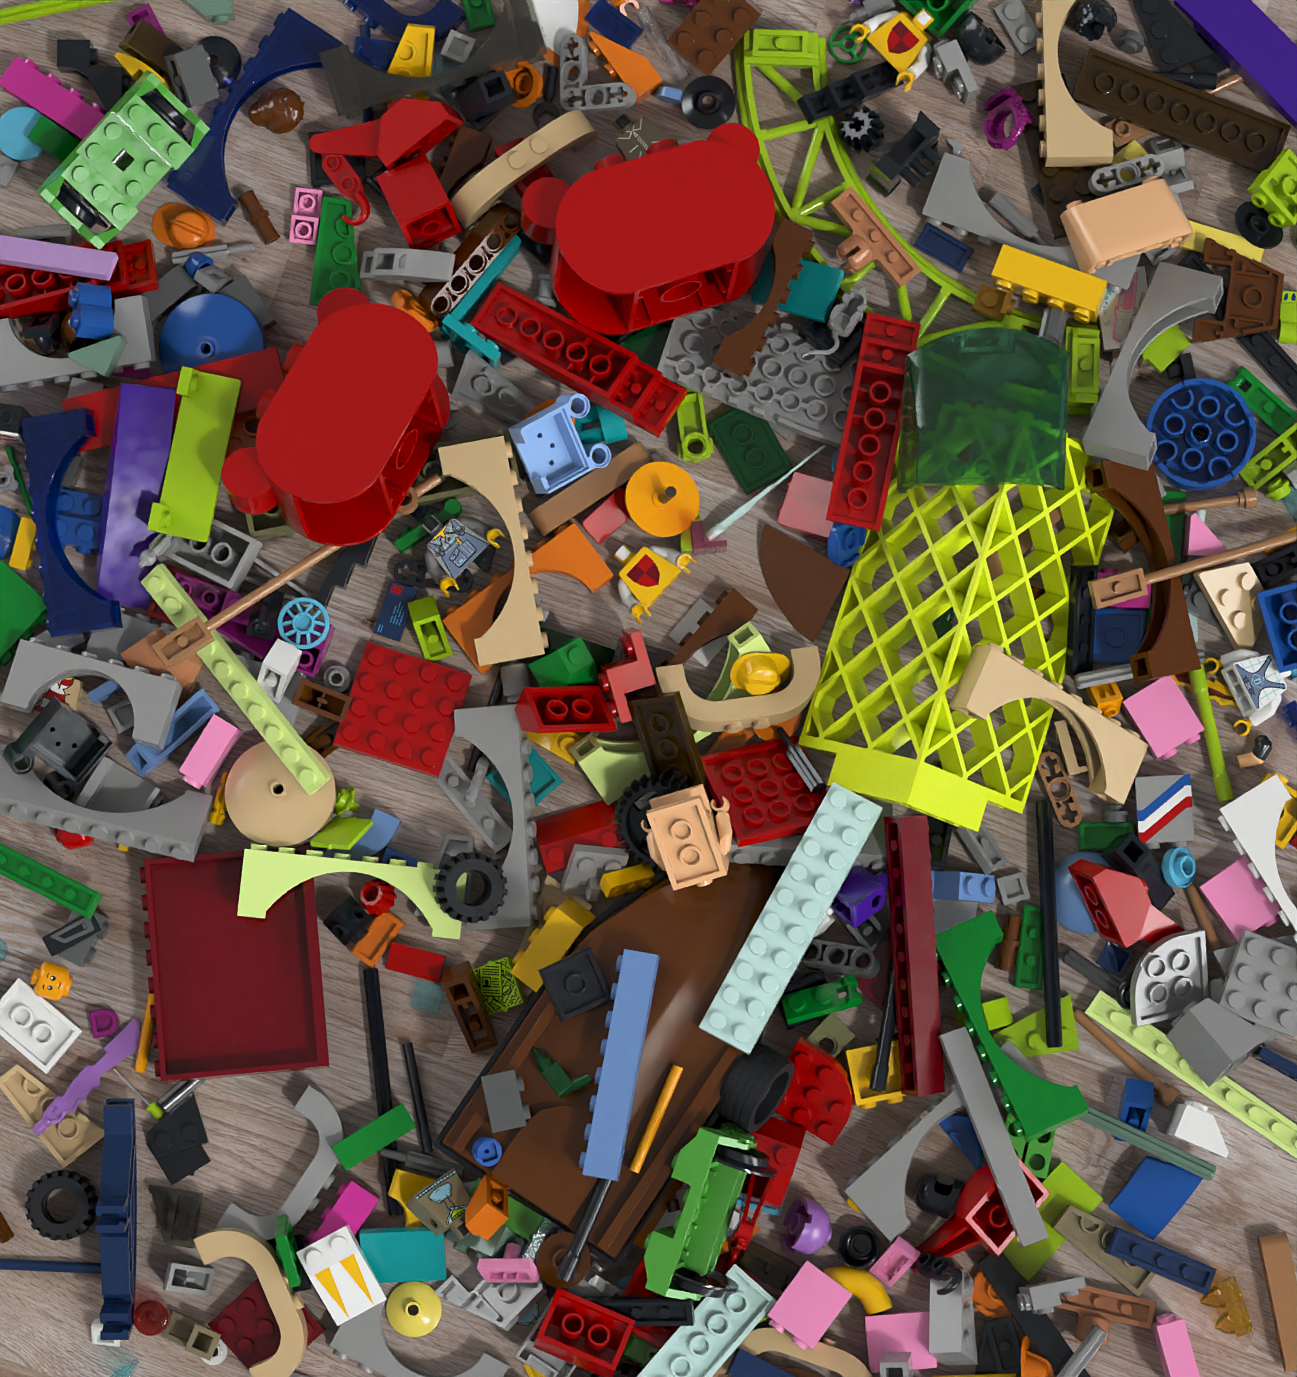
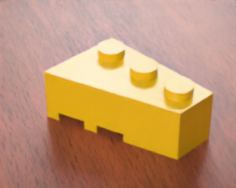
[510,897,597,993]

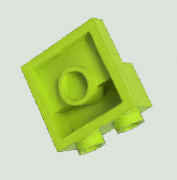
[1247,148,1297,228]

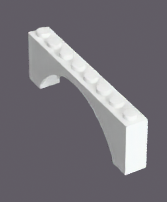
[1218,774,1297,943]

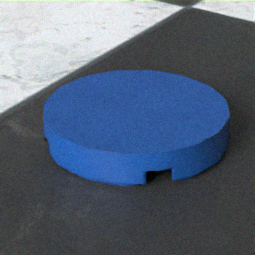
[827,522,866,568]

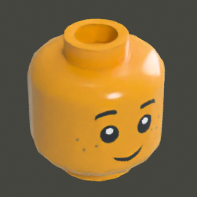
[29,961,73,1001]

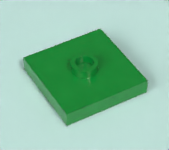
[275,1214,302,1288]

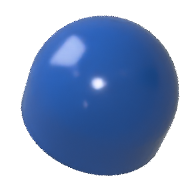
[185,252,213,279]

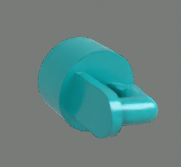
[574,404,628,445]

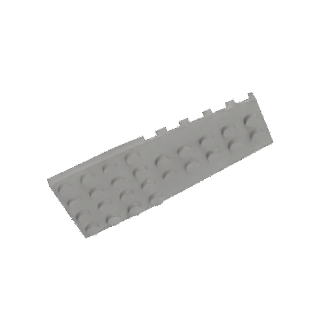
[657,308,919,448]

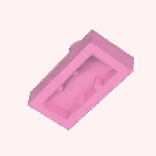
[869,1236,920,1288]
[477,1243,540,1283]

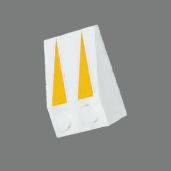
[296,1224,387,1326]

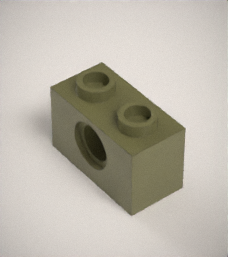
[805,1013,856,1058]

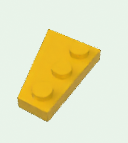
[374,23,436,104]

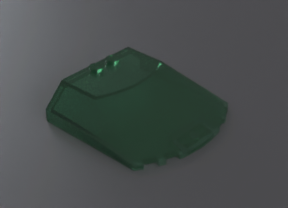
[897,327,1070,493]

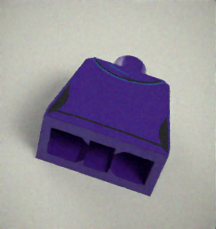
[831,866,888,928]

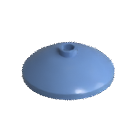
[1055,851,1111,934]

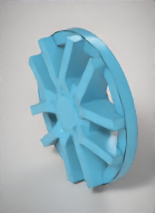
[278,597,330,649]

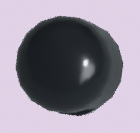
[914,1172,965,1219]

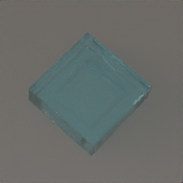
[411,980,444,1014]

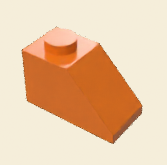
[465,1174,509,1241]

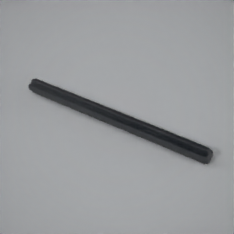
[1036,799,1063,1048]
[363,968,404,1216]

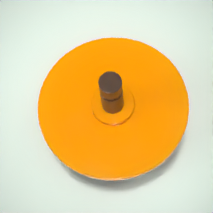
[625,462,700,537]

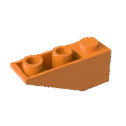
[587,31,663,105]

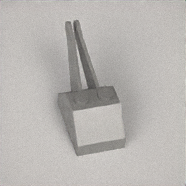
[164,518,316,611]

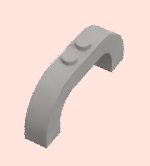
[216,1085,345,1240]

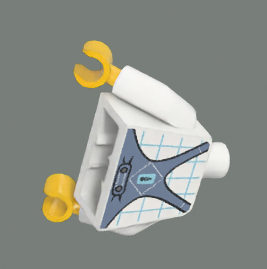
[1203,649,1291,736]

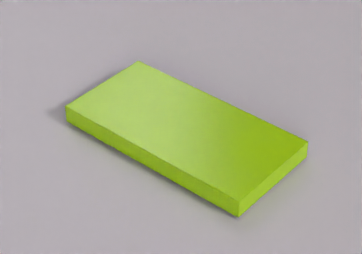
[1003,1161,1103,1281]

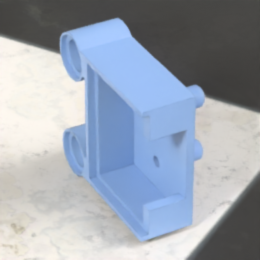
[508,393,611,494]

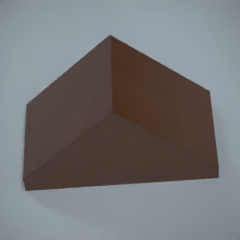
[291,678,353,723]

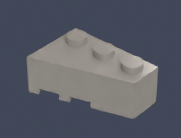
[929,1269,978,1366]

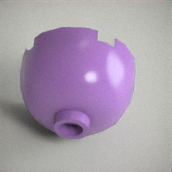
[781,1197,832,1255]

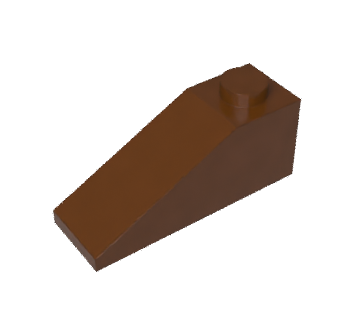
[441,961,498,1054]

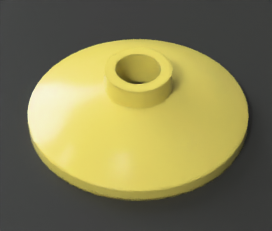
[386,1281,442,1337]

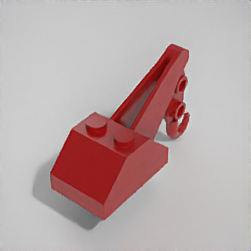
[309,98,465,226]
[727,1117,806,1270]

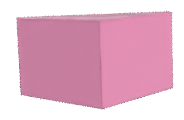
[1183,513,1227,557]

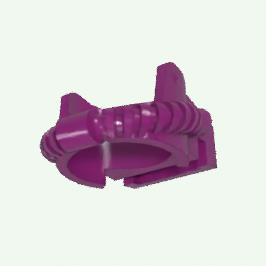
[983,87,1034,150]

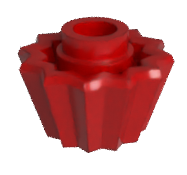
[359,878,397,917]

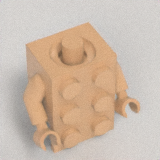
[641,784,732,891]

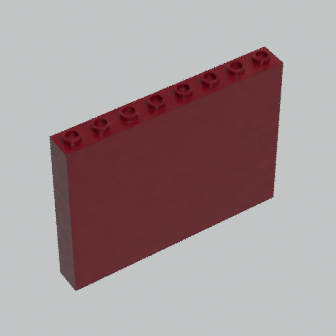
[139,845,330,1083]

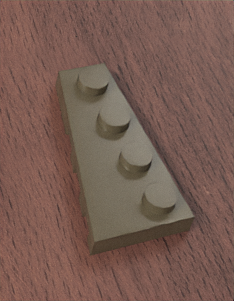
[1051,1205,1155,1297]

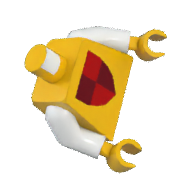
[849,8,934,92]
[614,544,697,624]

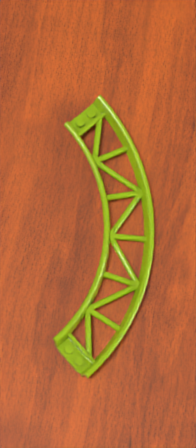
[734,29,1100,416]

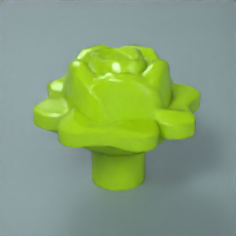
[333,785,360,816]

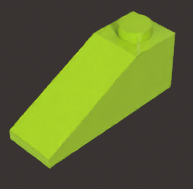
[1239,422,1297,491]

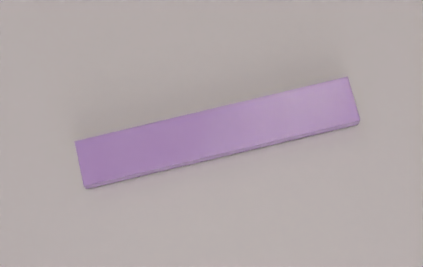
[0,235,118,281]

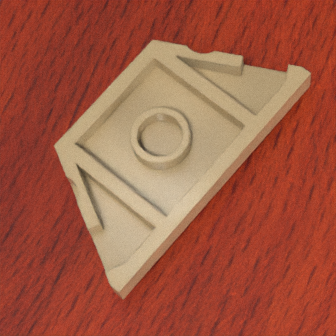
[1192,561,1265,650]

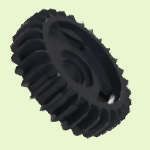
[613,770,716,872]

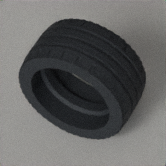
[716,1043,795,1133]

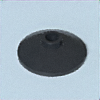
[194,36,242,90]
[681,75,736,129]
[1235,201,1283,249]

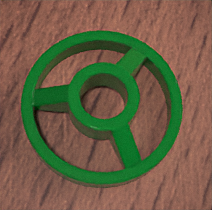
[829,26,867,65]

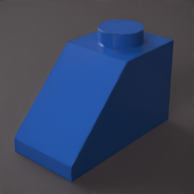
[1114,1078,1154,1142]

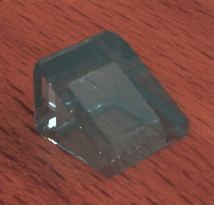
[110,1359,139,1377]

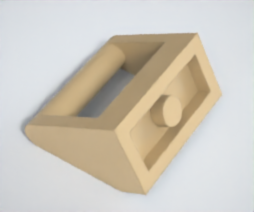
[1052,719,1088,777]

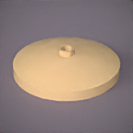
[225,741,336,849]

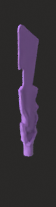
[31,1018,140,1136]

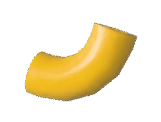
[823,1266,893,1315]

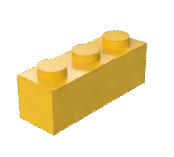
[9,516,43,571]
[599,863,655,898]

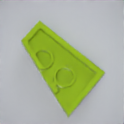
[992,994,1080,1058]

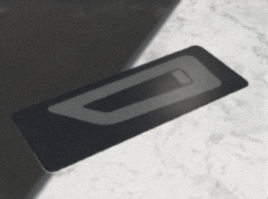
[42,914,101,957]

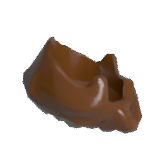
[248,88,305,134]

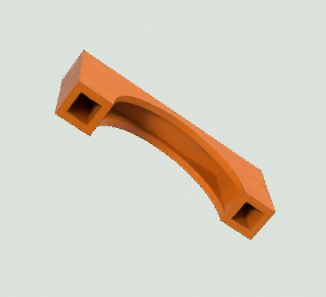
[442,522,614,676]

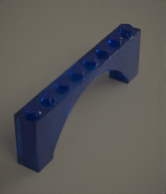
[167,8,345,227]
[20,408,123,638]

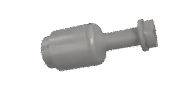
[500,660,530,702]

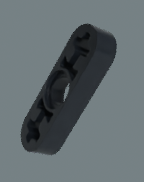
[394,560,473,593]

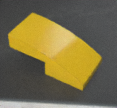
[114,52,169,89]

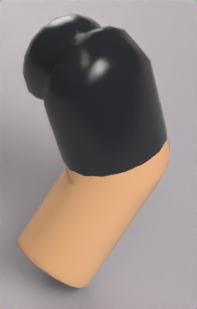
[1236,735,1272,769]

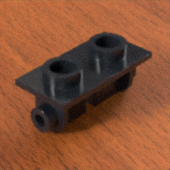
[245,581,285,640]

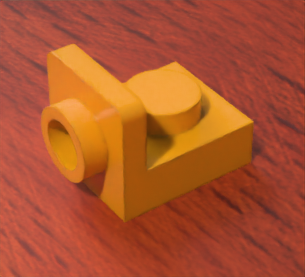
[1085,682,1123,718]

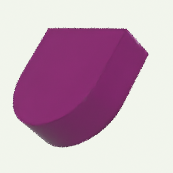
[89,1009,120,1039]

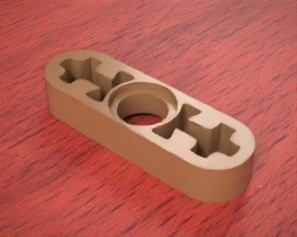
[1036,751,1082,828]

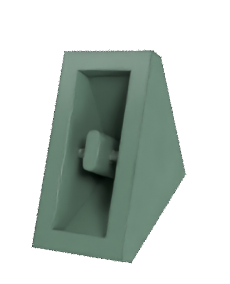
[68,335,127,377]

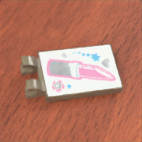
[1097,265,1151,368]

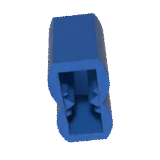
[68,282,114,340]

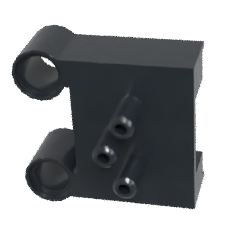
[865,111,942,198]
[3,696,114,801]

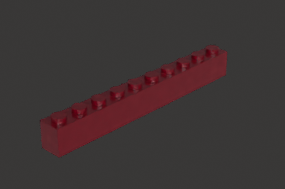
[884,813,945,1097]

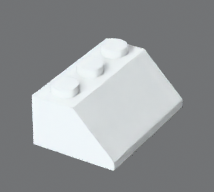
[1164,1100,1229,1158]

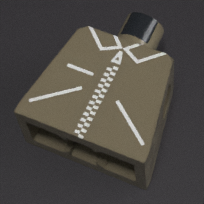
[613,114,673,161]

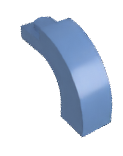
[306,809,402,861]

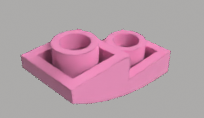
[289,187,324,245]

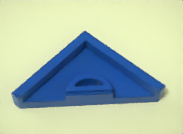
[939,1115,982,1169]

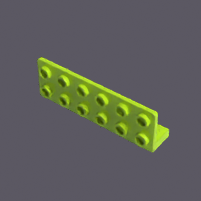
[147,366,242,543]

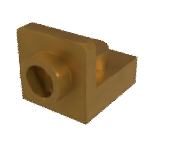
[971,283,1016,322]

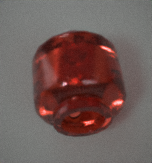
[133,1299,171,1336]

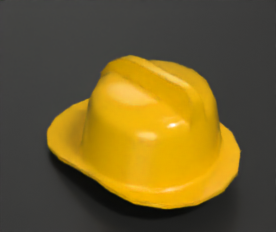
[730,652,791,696]

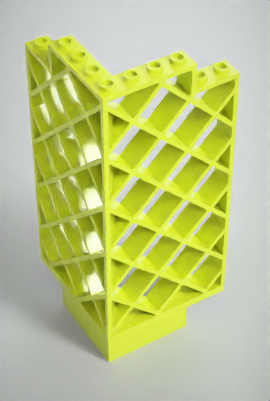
[798,403,1115,832]

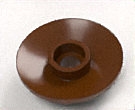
[536,1232,591,1288]

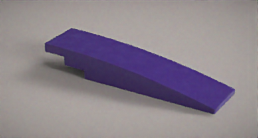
[1174,0,1297,130]
[93,383,176,608]

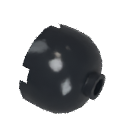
[954,11,1007,66]

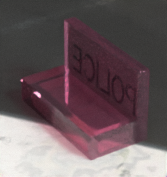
[691,520,727,555]

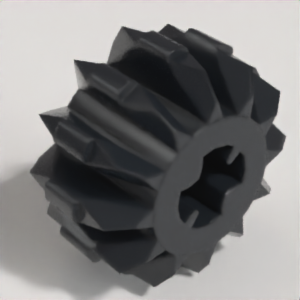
[838,106,885,154]

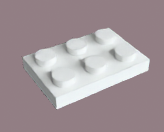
[0,978,83,1074]

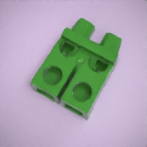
[1004,1110,1056,1179]

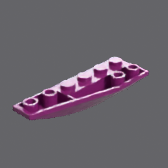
[175,573,336,677]

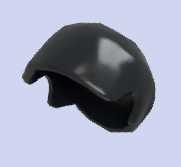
[837,1226,880,1269]

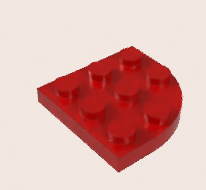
[775,1037,854,1146]

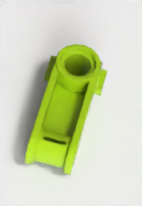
[676,386,714,464]

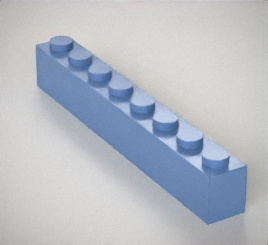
[579,949,660,1182]

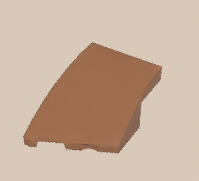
[120,627,204,709]

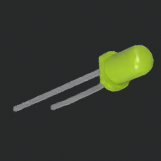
[113,1069,165,1121]

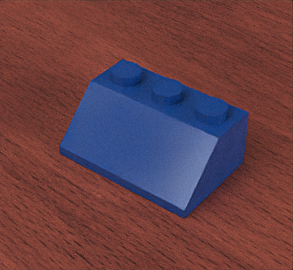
[1256,582,1297,673]

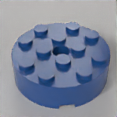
[1144,378,1256,492]

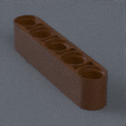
[419,203,522,317]

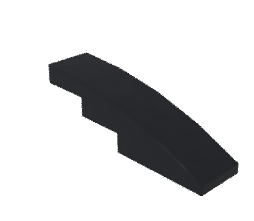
[797,61,904,125]
[314,535,379,610]

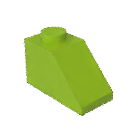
[407,595,453,662]

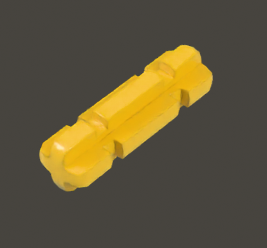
[208,772,229,826]

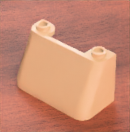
[1060,176,1194,275]

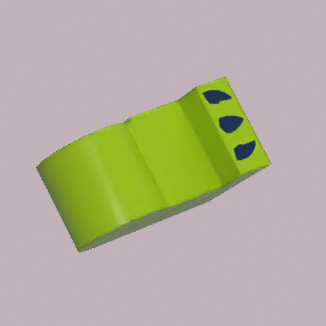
[1277,291,1297,344]

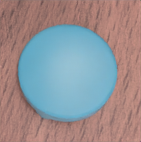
[0,107,45,162]

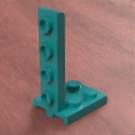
[441,235,521,370]

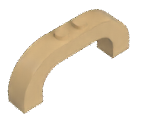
[450,110,598,229]
[653,646,821,733]
[193,1227,308,1377]
[713,1328,872,1377]

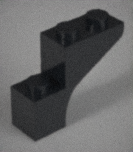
[57,40,130,113]

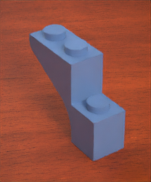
[125,689,220,777]
[931,871,996,903]

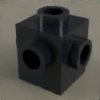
[322,896,373,946]

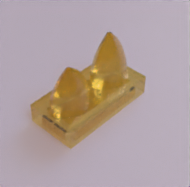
[1200,1276,1254,1337]

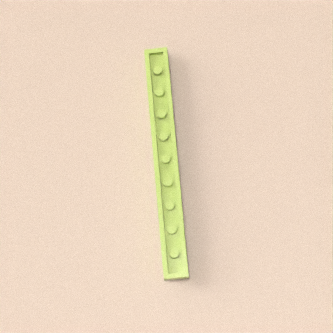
[141,563,332,795]
[1084,990,1297,1159]

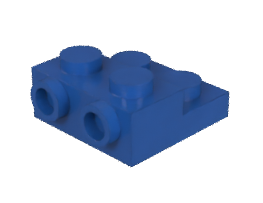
[43,488,103,555]

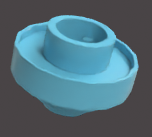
[1161,847,1196,888]

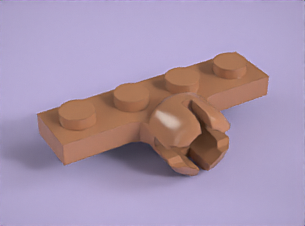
[829,187,921,289]
[1045,1276,1156,1347]

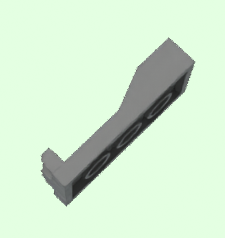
[515,1268,623,1377]

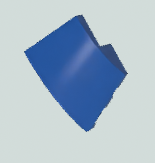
[1108,1156,1203,1240]

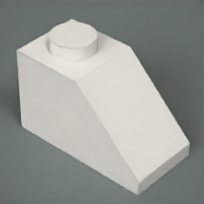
[257,639,302,703]

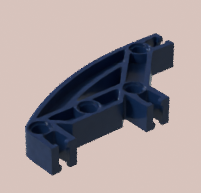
[96,1098,137,1340]

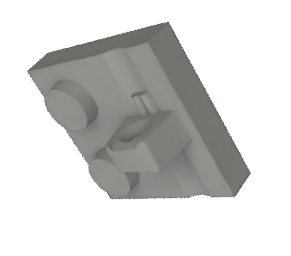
[560,844,629,902]

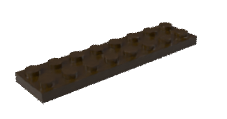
[1071,48,1291,174]

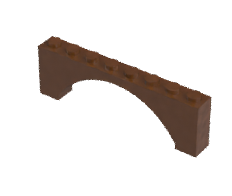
[1084,460,1201,683]

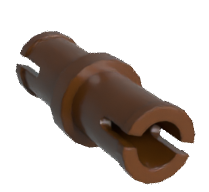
[238,190,280,246]
[994,914,1022,972]

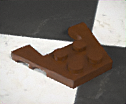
[1191,237,1284,344]

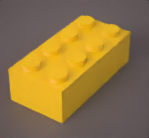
[991,244,1108,324]

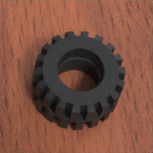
[433,852,508,923]
[25,1170,99,1241]

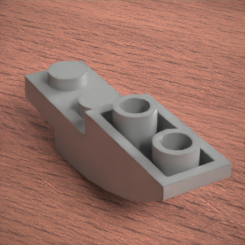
[360,248,455,283]

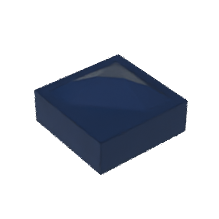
[1095,941,1134,977]

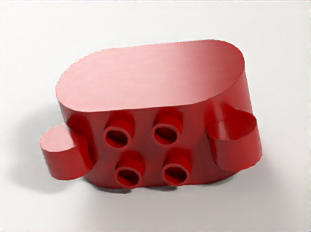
[520,123,775,335]
[221,287,450,546]

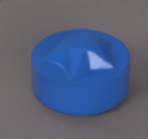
[472,1137,502,1166]

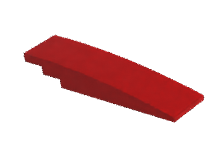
[0,239,159,319]
[470,282,687,438]
[825,312,921,532]
[61,347,285,454]

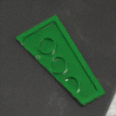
[309,196,361,306]

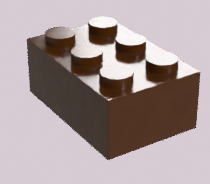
[667,0,763,76]

